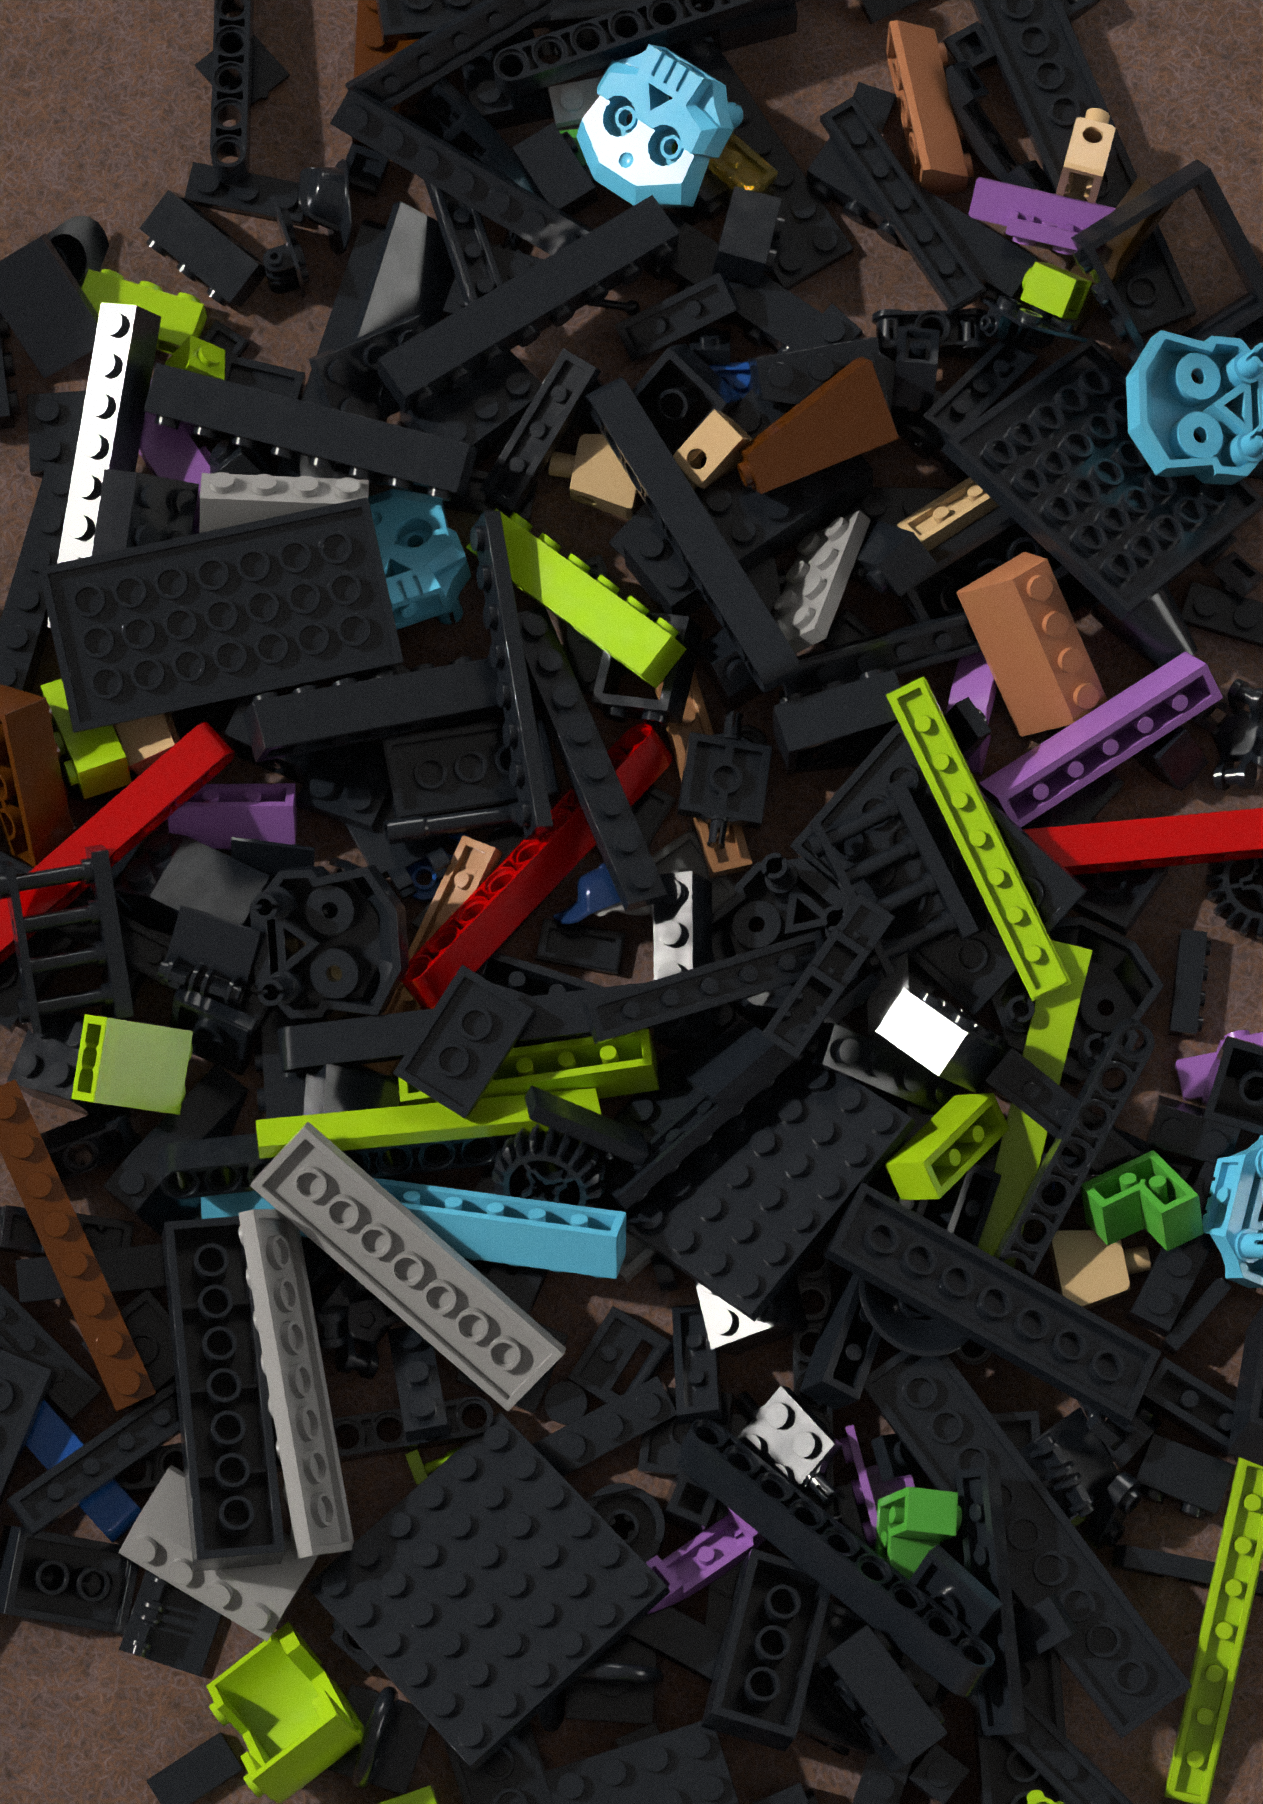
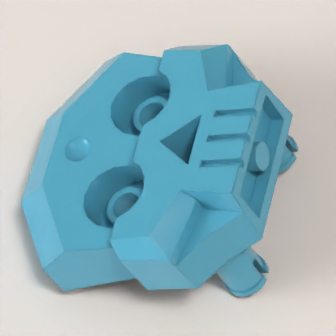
[576,44,743,209]
[1126,330,1263,485]
[368,489,471,630]
[1202,1135,1263,1288]

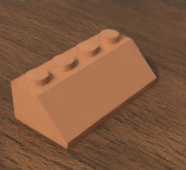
[886,20,973,196]
[956,552,1108,737]

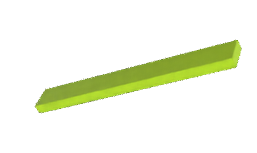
[886,676,1072,1001]
[977,940,1093,1268]
[255,1087,601,1159]
[1164,1457,1263,1804]

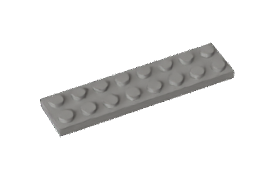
[250,1122,566,1411]
[238,1209,354,1558]

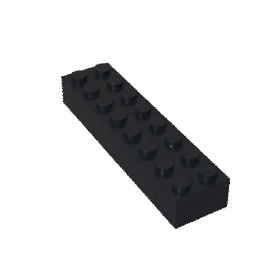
[162,1216,285,1572]

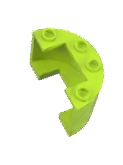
[206,1622,365,1804]

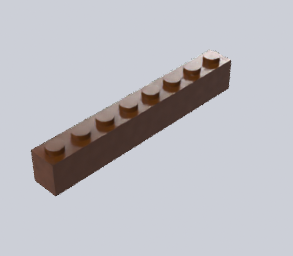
[0,1079,156,1413]

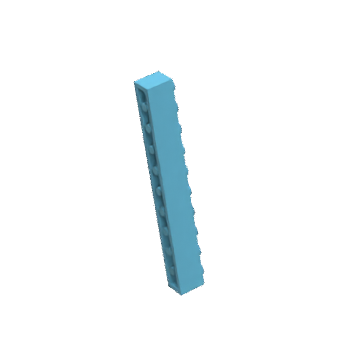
[200,1178,626,1279]

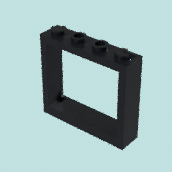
[1071,159,1263,367]

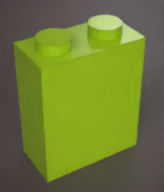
[71,1014,193,1115]

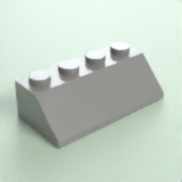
[199,472,369,533]
[118,1465,318,1642]

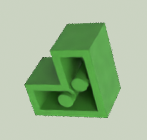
[1080,1150,1204,1251]
[875,1486,962,1580]

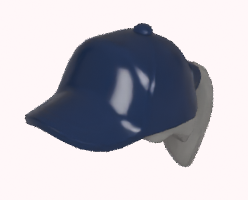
[553,863,653,924]

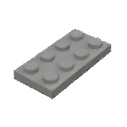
[773,510,871,654]

